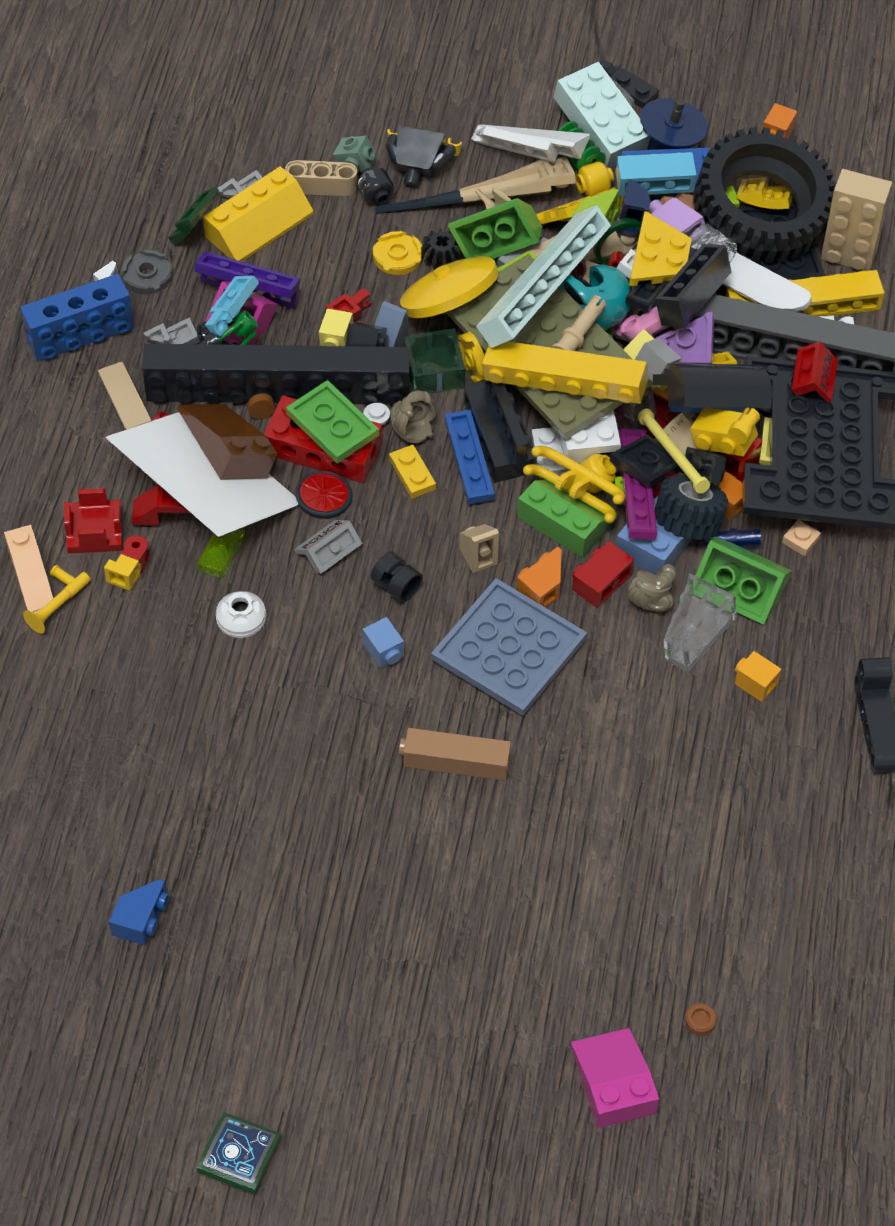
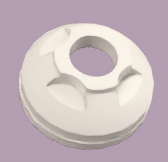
[216,591,267,638]

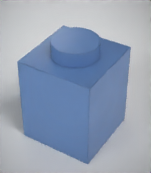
[362,617,404,668]

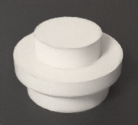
[363,403,390,427]

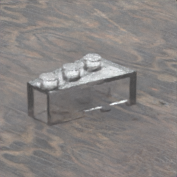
[663,573,737,672]

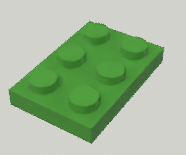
[286,380,379,464]

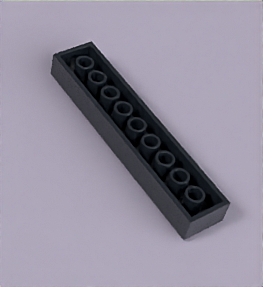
[142,344,410,405]

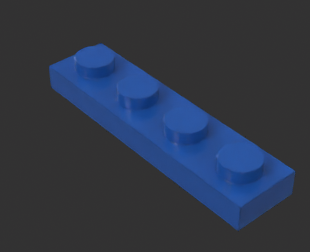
[445,410,495,504]

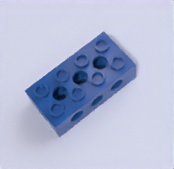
[20,274,134,362]

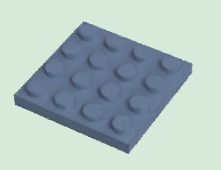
[431,578,587,716]

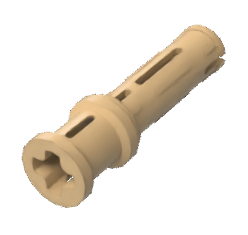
[551,295,606,351]

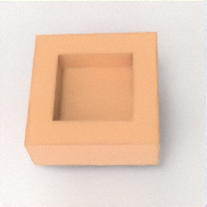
[782,520,821,556]

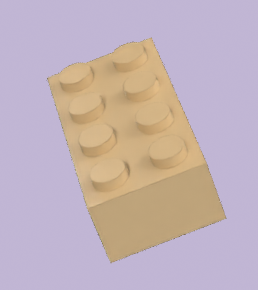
[821,169,892,271]

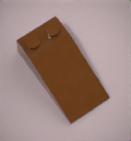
[177,404,277,479]

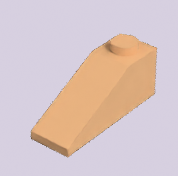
[4,525,53,612]

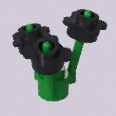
[196,310,258,345]

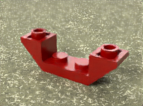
[132,484,191,525]

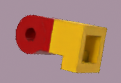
[104,535,149,591]

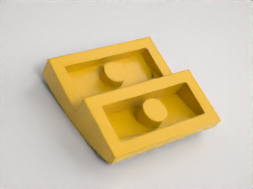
[737,177,793,209]

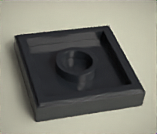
[610,435,682,488]

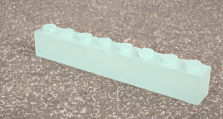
[476,205,611,348]

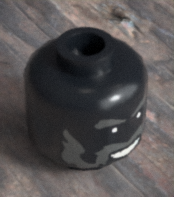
[357,167,394,204]

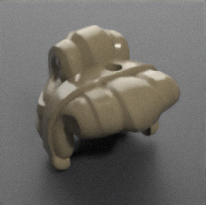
[390,390,436,443]
[628,564,676,612]

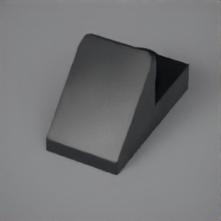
[681,446,728,485]

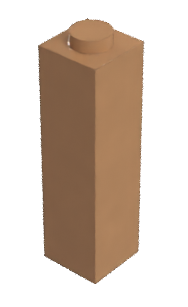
[399,728,511,781]

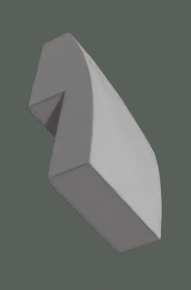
[218,170,263,198]
[144,317,200,344]

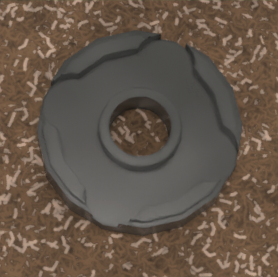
[121,250,173,294]

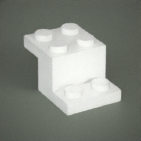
[531,410,621,478]

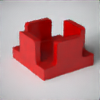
[64,488,122,554]

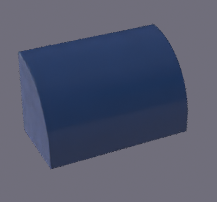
[616,179,650,238]

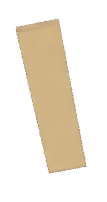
[98,362,151,430]

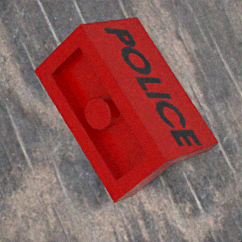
[792,341,838,402]

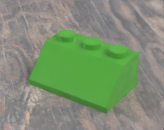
[448,198,542,259]
[517,480,614,558]
[689,537,792,625]

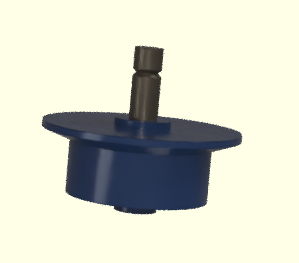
[640,98,708,150]

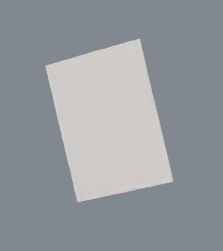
[105,412,299,537]

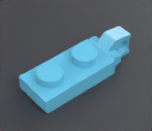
[205,276,259,336]

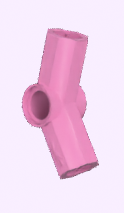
[611,306,668,342]

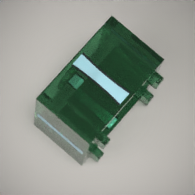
[404,329,466,394]

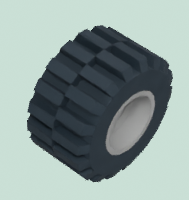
[655,475,728,540]

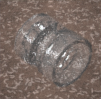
[690,224,737,263]

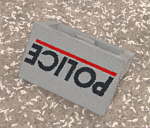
[294,520,363,574]

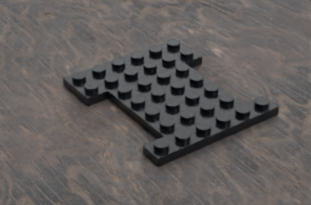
[742,356,895,530]

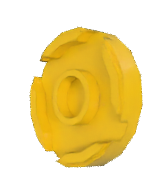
[373,231,423,275]
[458,332,485,383]

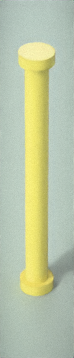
[637,409,710,494]

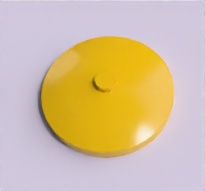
[400,256,499,318]

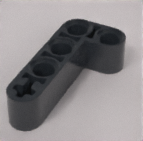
[854,657,895,773]

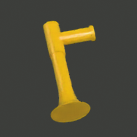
[23,565,91,634]

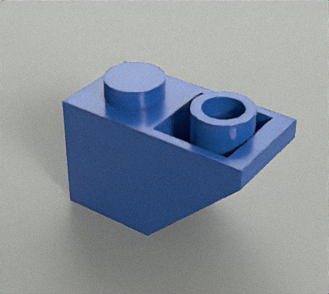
[109,879,169,945]

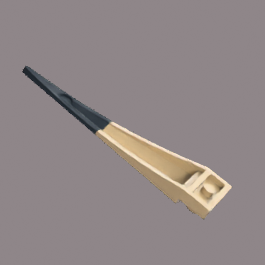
[375,157,576,213]

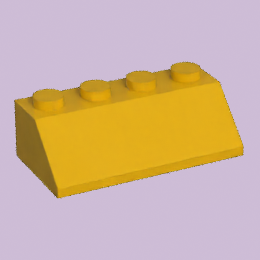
[203,166,314,262]

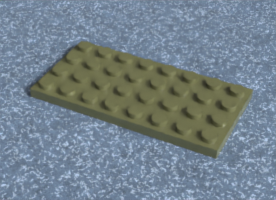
[445,254,652,440]

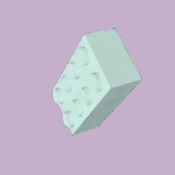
[553,62,651,168]

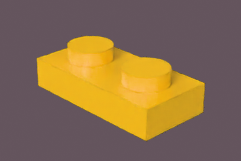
[389,445,436,499]

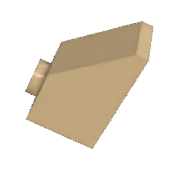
[459,524,499,573]

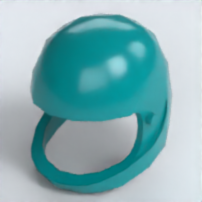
[560,265,632,330]

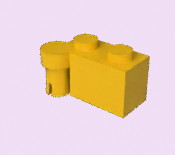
[690,408,760,456]

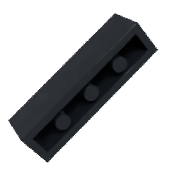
[655,244,732,329]

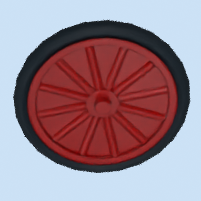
[295,471,352,517]

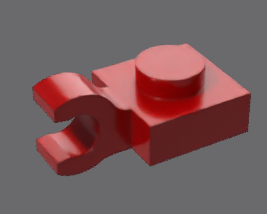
[325,288,372,321]

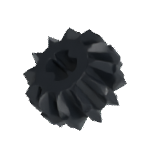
[421,228,463,270]

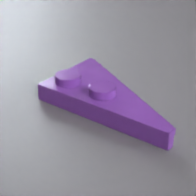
[655,312,714,364]

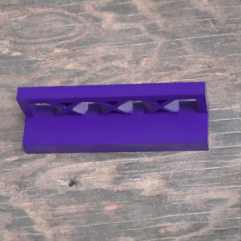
[195,251,300,308]

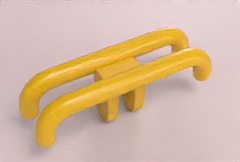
[523,445,626,523]

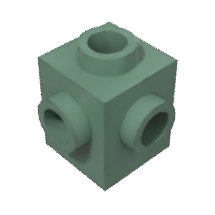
[333,136,377,172]

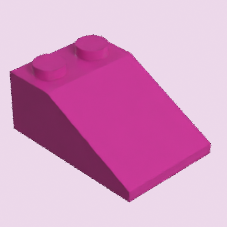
[570,1028,659,1128]

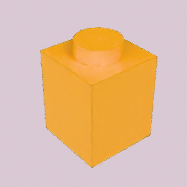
[735,651,782,702]

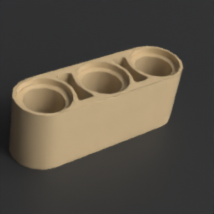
[285,160,358,196]

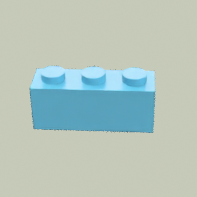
[616,152,696,196]

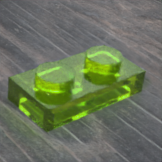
[197,529,245,579]

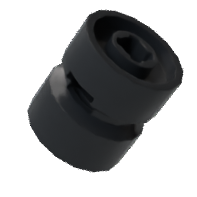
[371,551,423,603]

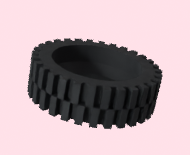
[693,127,836,263]

